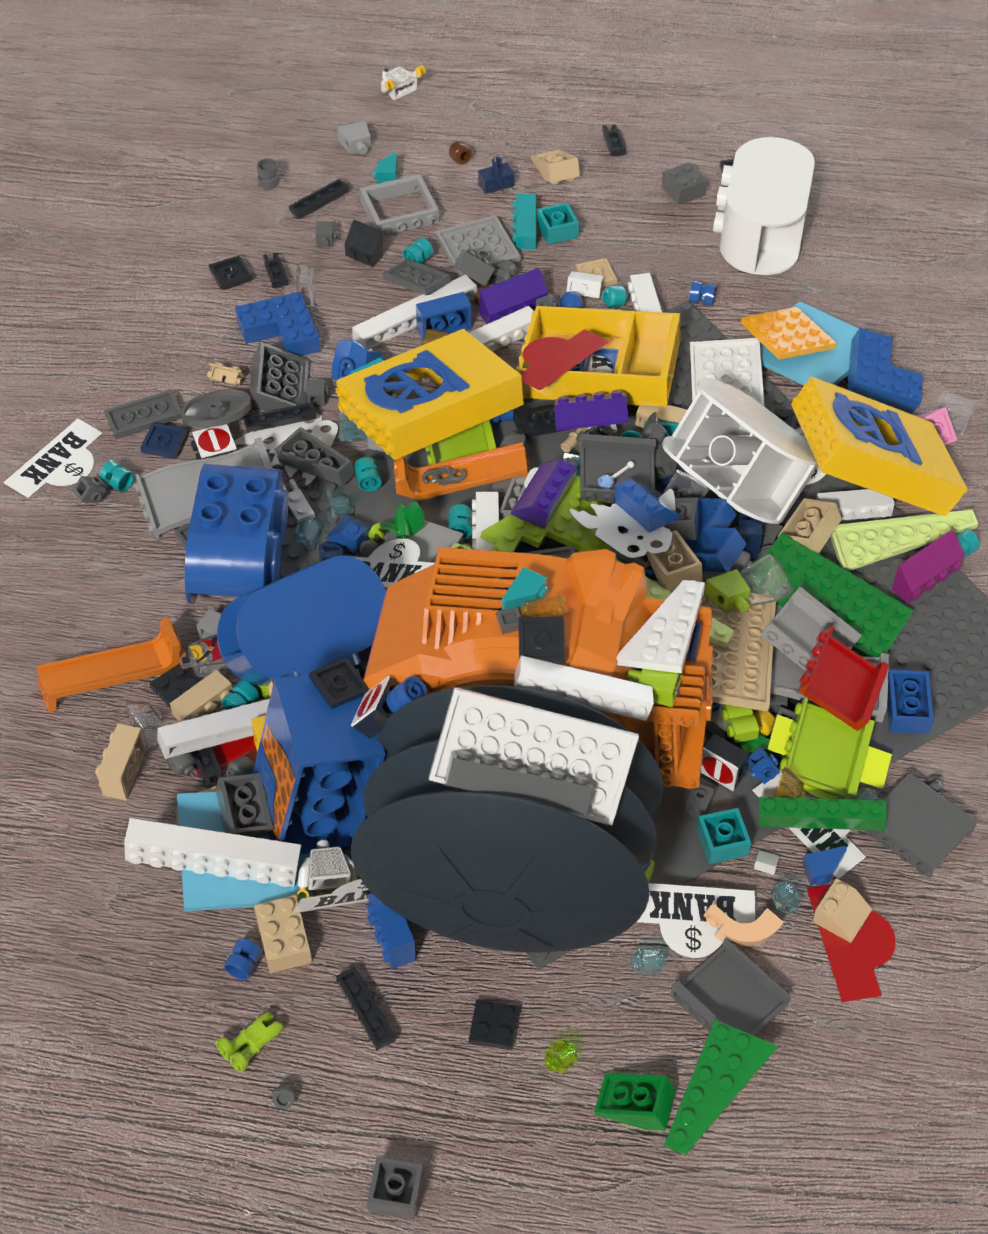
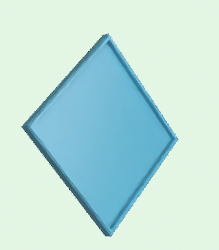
[754,301,859,385]
[177,792,313,912]

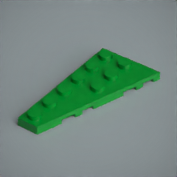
[664,1020,778,1156]

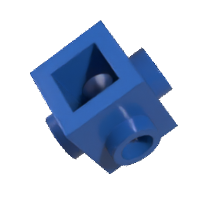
[748,747,781,784]

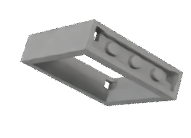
[359,174,439,236]

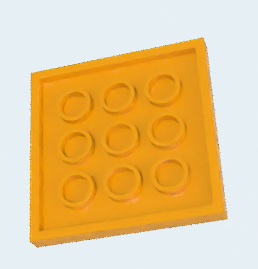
[741,307,836,360]

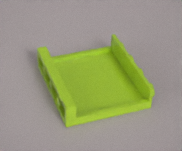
[425,420,496,465]
[779,697,875,800]

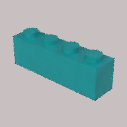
[513,193,536,250]

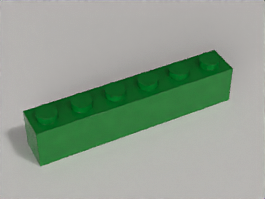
[759,797,887,831]

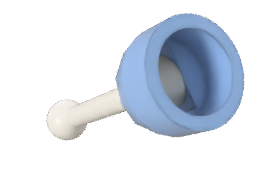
[598,461,635,489]

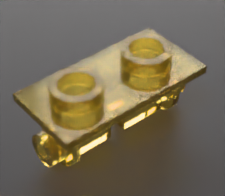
[519,593,569,617]

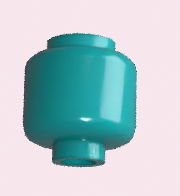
[602,285,628,308]

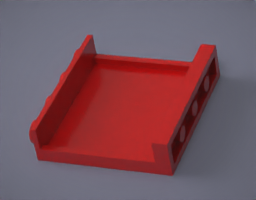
[798,626,890,731]

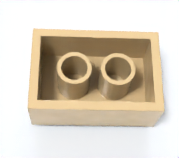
[778,498,842,554]
[96,724,146,800]
[254,895,312,974]

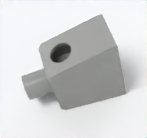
[337,120,371,154]

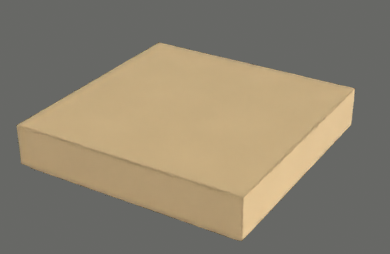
[575,258,618,287]

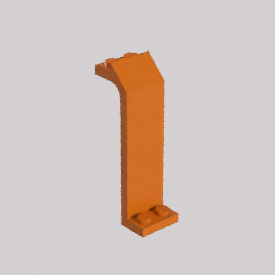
[394,442,530,501]
[37,617,187,713]

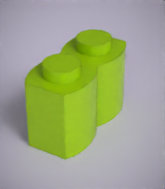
[720,704,759,743]

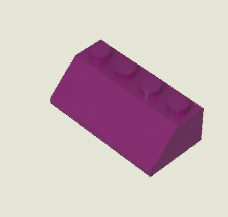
[892,530,965,603]

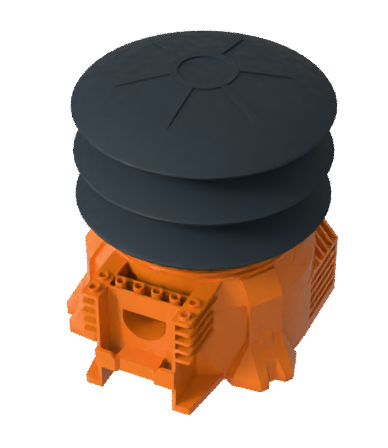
[351,547,713,952]

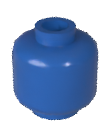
[560,291,582,308]

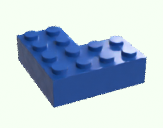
[235,292,320,356]
[847,328,923,414]
[684,498,746,573]

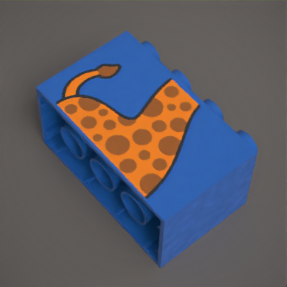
[253,669,385,855]

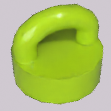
[369,522,386,541]

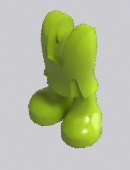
[215,1011,284,1072]

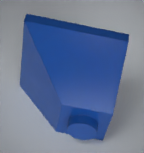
[326,514,372,555]

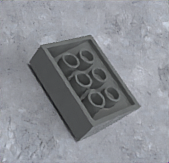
[249,342,309,411]

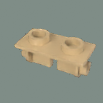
[207,363,245,386]

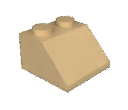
[813,878,872,943]

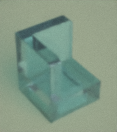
[326,490,350,518]

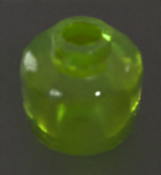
[544,1039,578,1073]

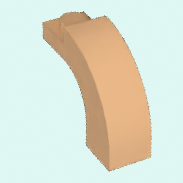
[703,903,784,947]

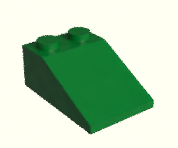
[594,1073,676,1131]

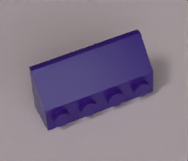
[479,268,548,324]
[554,390,629,431]
[511,459,577,529]

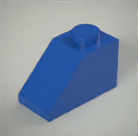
[803,846,847,886]

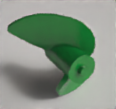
[380,501,424,539]

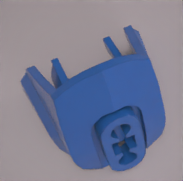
[332,340,385,381]

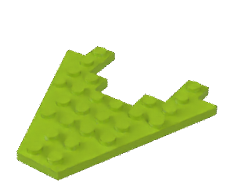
[480,476,615,552]

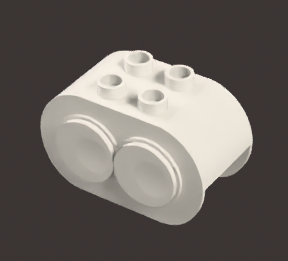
[713,137,815,275]
[662,378,818,524]

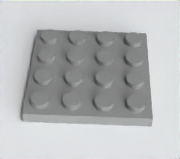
[435,215,521,277]

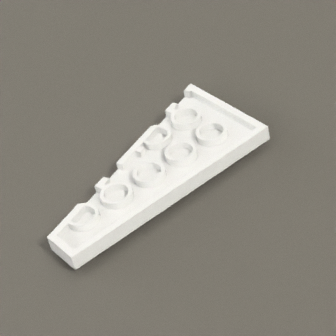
[616,580,705,673]

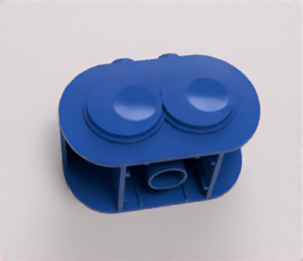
[185,463,288,604]
[217,556,386,686]

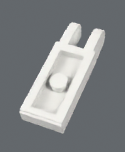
[283,479,315,524]

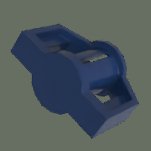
[319,543,343,562]

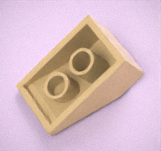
[531,149,580,184]
[644,530,702,592]

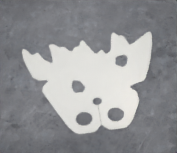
[234,413,338,485]
[570,489,675,558]

